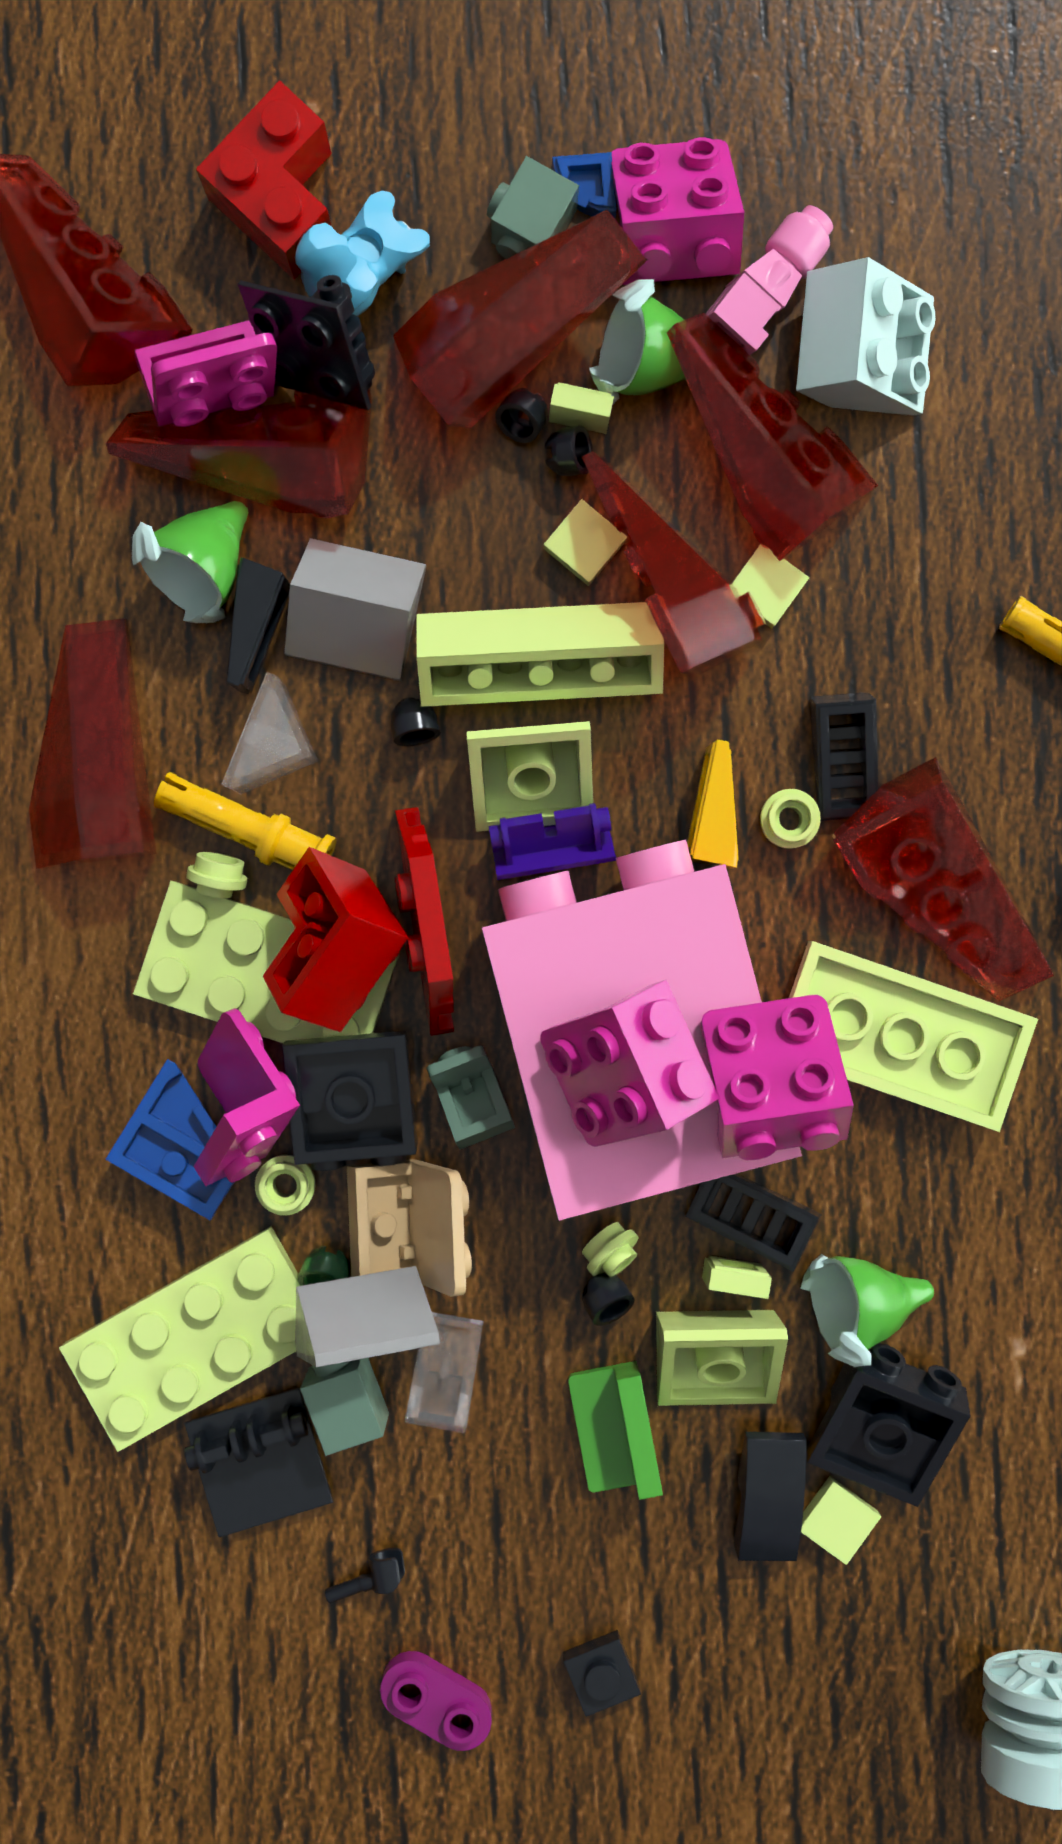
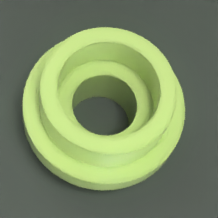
[760,789,821,849]
[186,852,248,898]
[255,1155,315,1215]
[582,1222,639,1277]

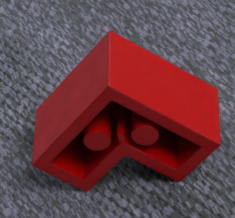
[196,80,332,280]
[263,847,408,1032]

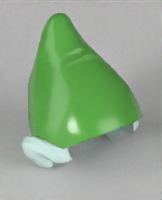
[589,279,720,405]
[132,501,248,623]
[800,1254,934,1367]

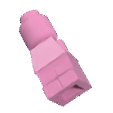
[696,205,833,363]

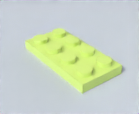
[133,881,399,1044]
[789,941,1038,1132]
[59,1226,304,1452]

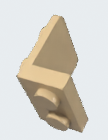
[347,1159,472,1297]

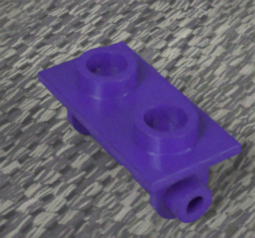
[489,803,616,880]

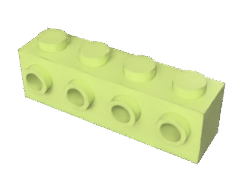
[417,601,664,707]

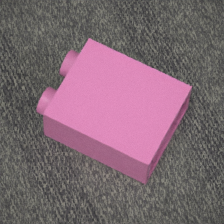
[482,840,802,1220]

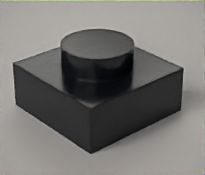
[563,1630,641,1717]

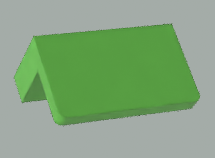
[568,1361,663,1500]

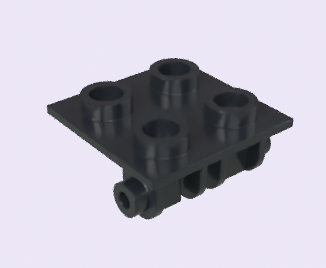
[237,275,375,410]
[184,1387,334,1537]

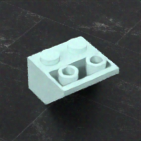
[796,257,935,416]

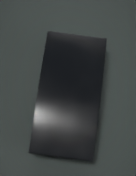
[734,1432,806,1561]

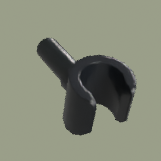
[325,1548,405,1604]

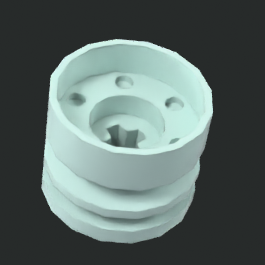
[981,1650,1062,1810]

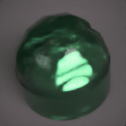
[298,1245,349,1286]

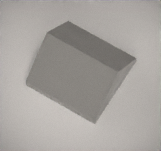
[284,538,427,681]
[295,1266,440,1367]

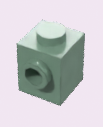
[486,156,579,271]
[300,1358,389,1456]

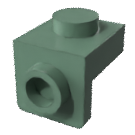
[426,1046,516,1150]

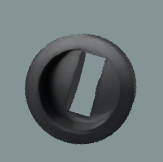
[495,388,548,443]
[544,425,593,477]
[390,697,441,746]
[581,1273,635,1326]

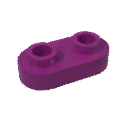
[380,1651,492,1751]

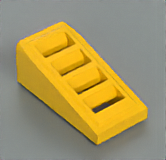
[687,739,739,869]

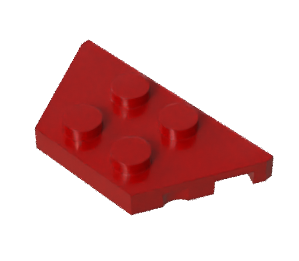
[394,807,454,1036]

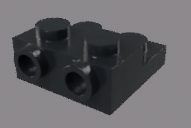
[282,1030,418,1171]
[807,1343,971,1507]

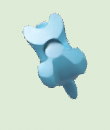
[295,191,430,316]

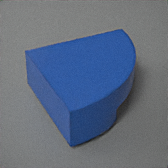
[552,152,616,220]

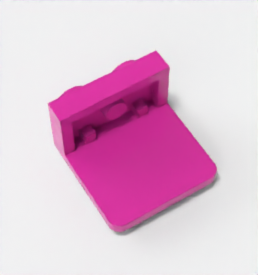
[611,137,744,285]
[135,320,277,427]
[540,980,719,1147]
[702,995,854,1160]
[193,1008,300,1186]

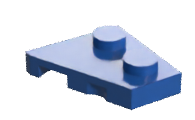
[105,1059,234,1220]

